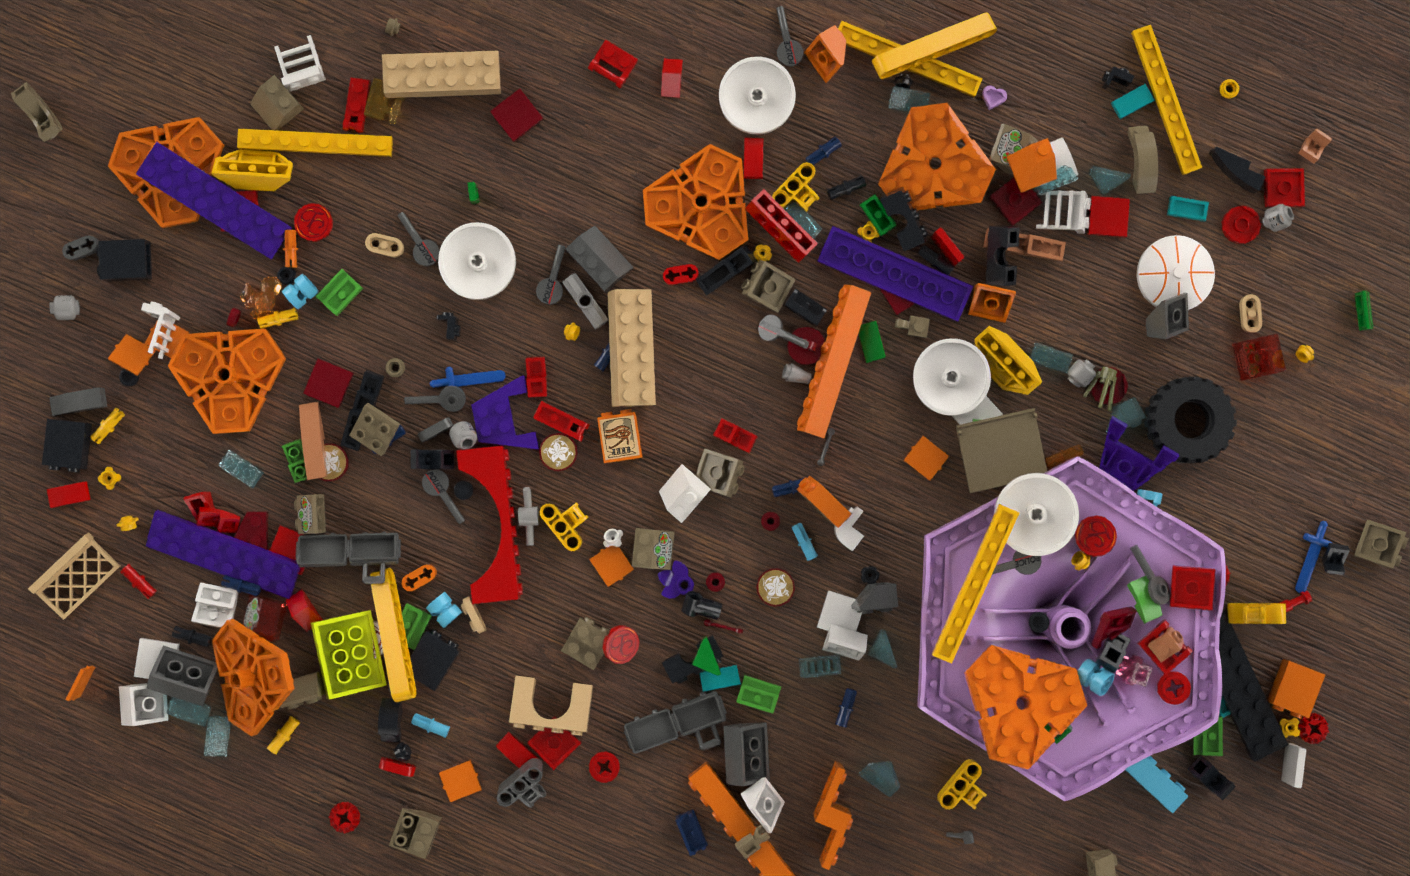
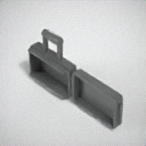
[296,531,401,584]
[624,691,727,754]

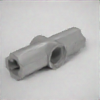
[562,273,609,330]

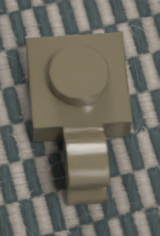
[894,316,930,338]
[735,825,770,859]

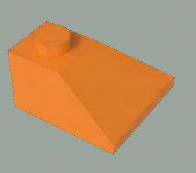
[804,25,846,83]
[1007,138,1057,193]

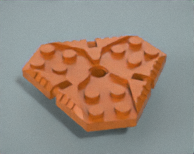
[878,103,996,210]
[108,117,224,228]
[643,144,748,261]
[168,328,286,434]
[212,619,294,737]
[964,645,1087,770]

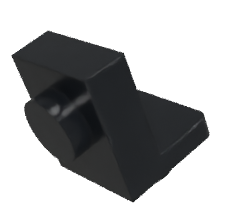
[1101,67,1134,89]
[437,312,461,341]
[1322,543,1350,575]

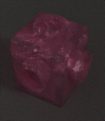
[1116,654,1153,687]

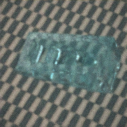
[1034,165,1078,194]
[799,654,841,678]

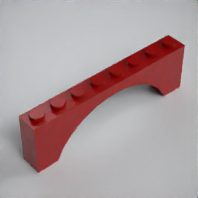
[456,446,523,604]

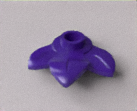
[658,560,694,599]

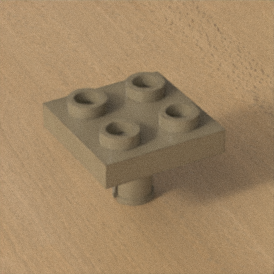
[349,403,400,456]

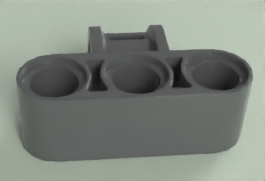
[497,758,546,808]

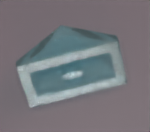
[1089,166,1131,195]
[868,629,897,668]
[859,761,900,797]

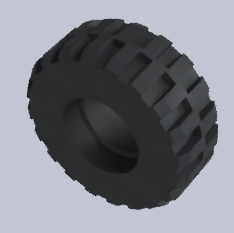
[1144,376,1237,463]

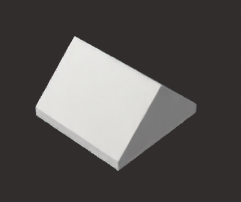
[822,624,868,661]
[741,777,785,833]

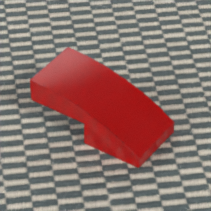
[743,138,764,179]
[525,356,547,398]
[713,418,758,453]
[47,481,91,508]
[197,507,240,533]
[496,732,538,768]

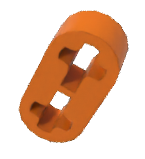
[402,564,437,591]

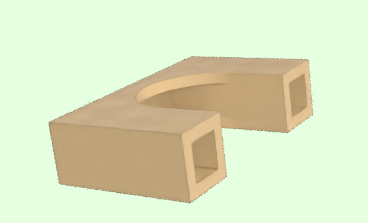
[509,676,593,736]

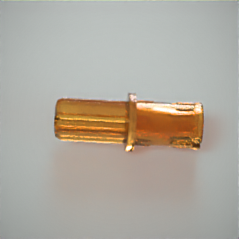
[1045,444,1084,469]

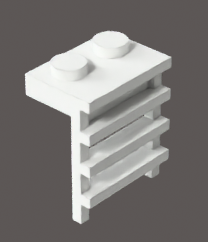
[274,35,326,91]
[1036,190,1091,234]
[141,301,180,359]

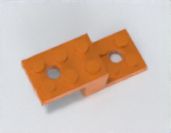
[813,761,853,870]

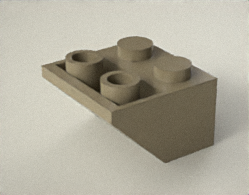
[280,671,325,710]
[389,808,442,859]

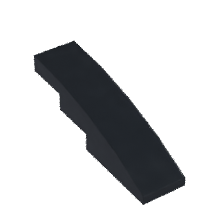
[340,370,385,451]

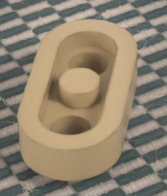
[365,233,404,258]
[1239,294,1262,333]
[461,596,487,634]

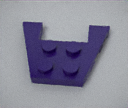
[471,376,539,449]
[1099,416,1179,491]

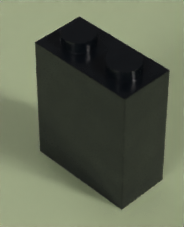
[96,239,152,282]
[42,419,92,472]
[410,629,462,691]

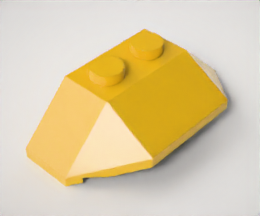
[212,149,293,191]
[975,326,1042,395]

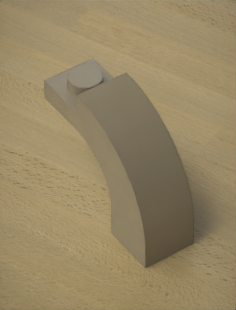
[11,82,63,142]
[1127,126,1158,194]

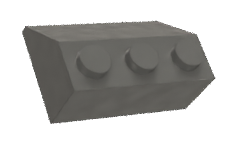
[565,226,634,293]
[147,645,218,706]
[724,722,770,786]

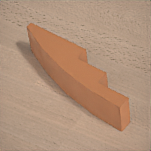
[983,228,1066,261]
[299,402,328,480]

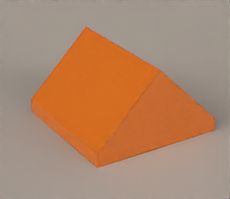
[968,283,1016,323]

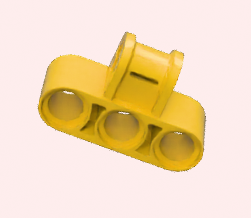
[772,162,820,212]
[540,503,589,551]
[1227,603,1286,624]
[937,759,987,810]

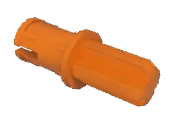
[283,229,299,268]

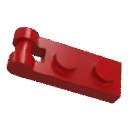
[343,77,371,133]
[533,401,590,442]

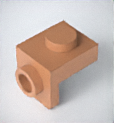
[1298,129,1332,164]
[1148,627,1184,662]

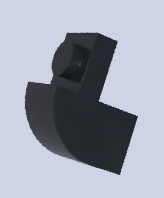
[410,449,454,469]
[1095,633,1131,673]
[378,698,403,743]
[1188,755,1236,801]

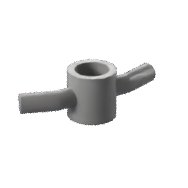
[518,487,539,546]

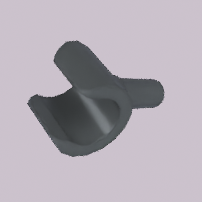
[946,831,974,844]

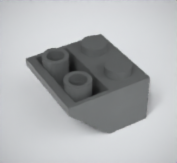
[851,582,898,614]

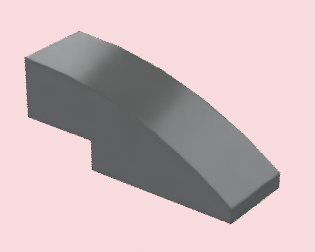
[49,387,107,416]

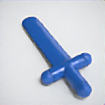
[430,367,506,388]
[1295,521,1332,593]

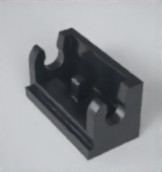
[784,289,827,327]

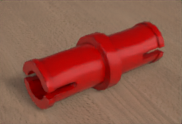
[120,564,157,599]

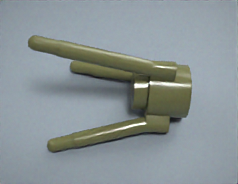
[1083,367,1117,411]

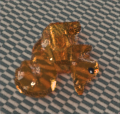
[240,277,282,320]

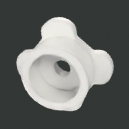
[603,529,623,547]

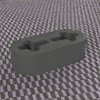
[62,235,99,261]
[417,417,453,443]

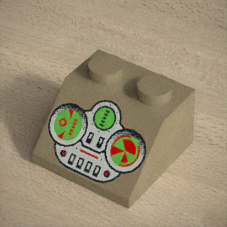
[989,124,1038,174]
[294,494,326,534]
[632,528,675,570]

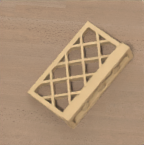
[28,533,121,620]

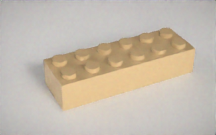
[382,51,501,98]
[608,289,656,407]

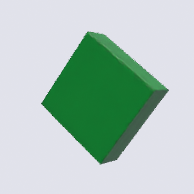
[467,182,480,205]

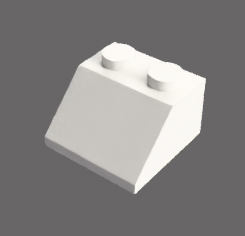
[659,464,711,523]
[119,683,168,726]

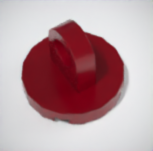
[787,327,825,365]

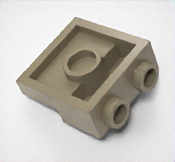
[742,260,796,313]
[695,448,745,497]
[1354,519,1409,570]
[561,616,610,670]

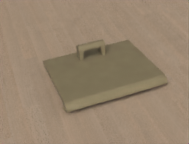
[956,408,1047,493]

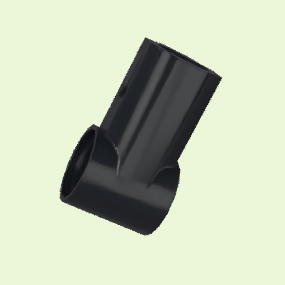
[681,591,722,620]

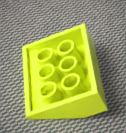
[311,610,387,700]

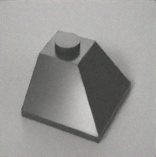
[1146,293,1189,339]

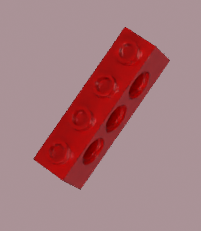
[745,189,818,263]

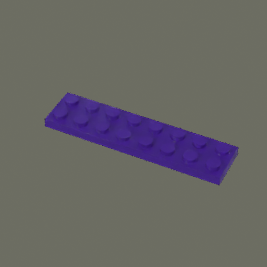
[136,142,292,260]
[817,226,973,322]
[146,510,300,599]

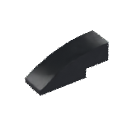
[1209,146,1266,194]
[696,245,757,296]

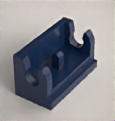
[675,809,708,856]

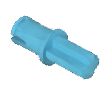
[792,523,818,561]
[411,713,450,738]

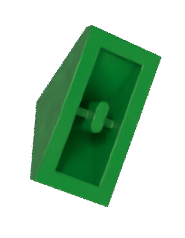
[692,636,721,676]

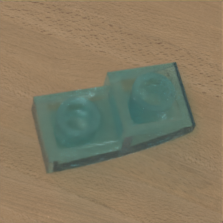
[785,202,822,239]
[1030,343,1073,374]
[218,450,264,488]
[166,696,211,726]

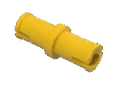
[257,307,299,329]
[90,408,125,444]
[267,716,300,755]

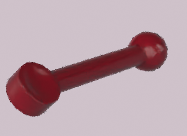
[704,619,743,634]

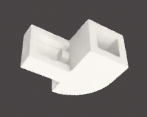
[834,506,864,551]

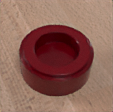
[227,307,241,328]

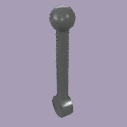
[817,428,835,466]

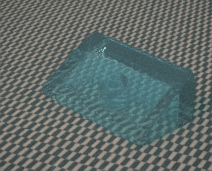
[888,86,930,112]
[204,715,231,756]

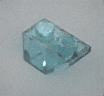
[1106,397,1146,434]

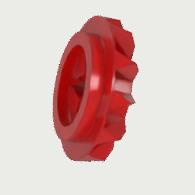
[1157,671,1191,705]
[1298,713,1329,744]
[589,751,620,783]
[329,802,360,834]

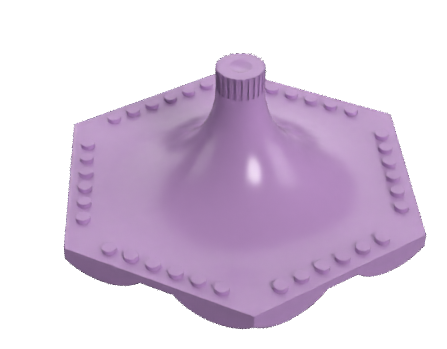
[917,456,1226,801]

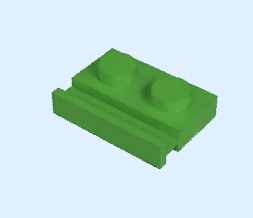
[316,269,364,316]
[402,603,432,650]
[736,675,781,714]
[1193,716,1223,756]

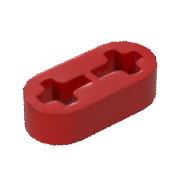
[663,264,699,285]
[378,757,416,777]

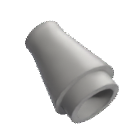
[782,363,812,384]

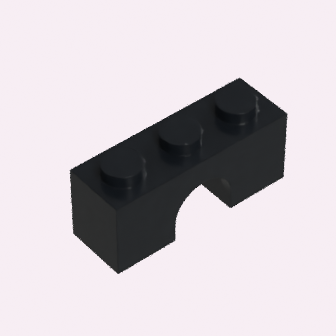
[880,187,928,251]
[985,225,1020,286]
[662,634,724,684]

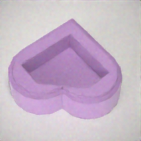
[982,86,1007,110]

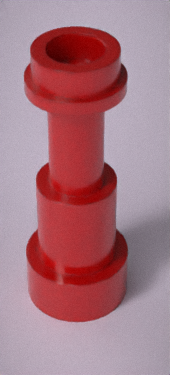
[1280,591,1312,612]

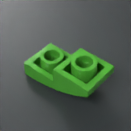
[282,439,307,483]
[1127,576,1162,624]

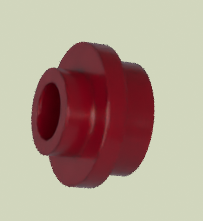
[761,512,780,531]
[706,572,725,592]

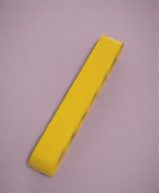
[872,13,997,79]
[370,568,416,703]

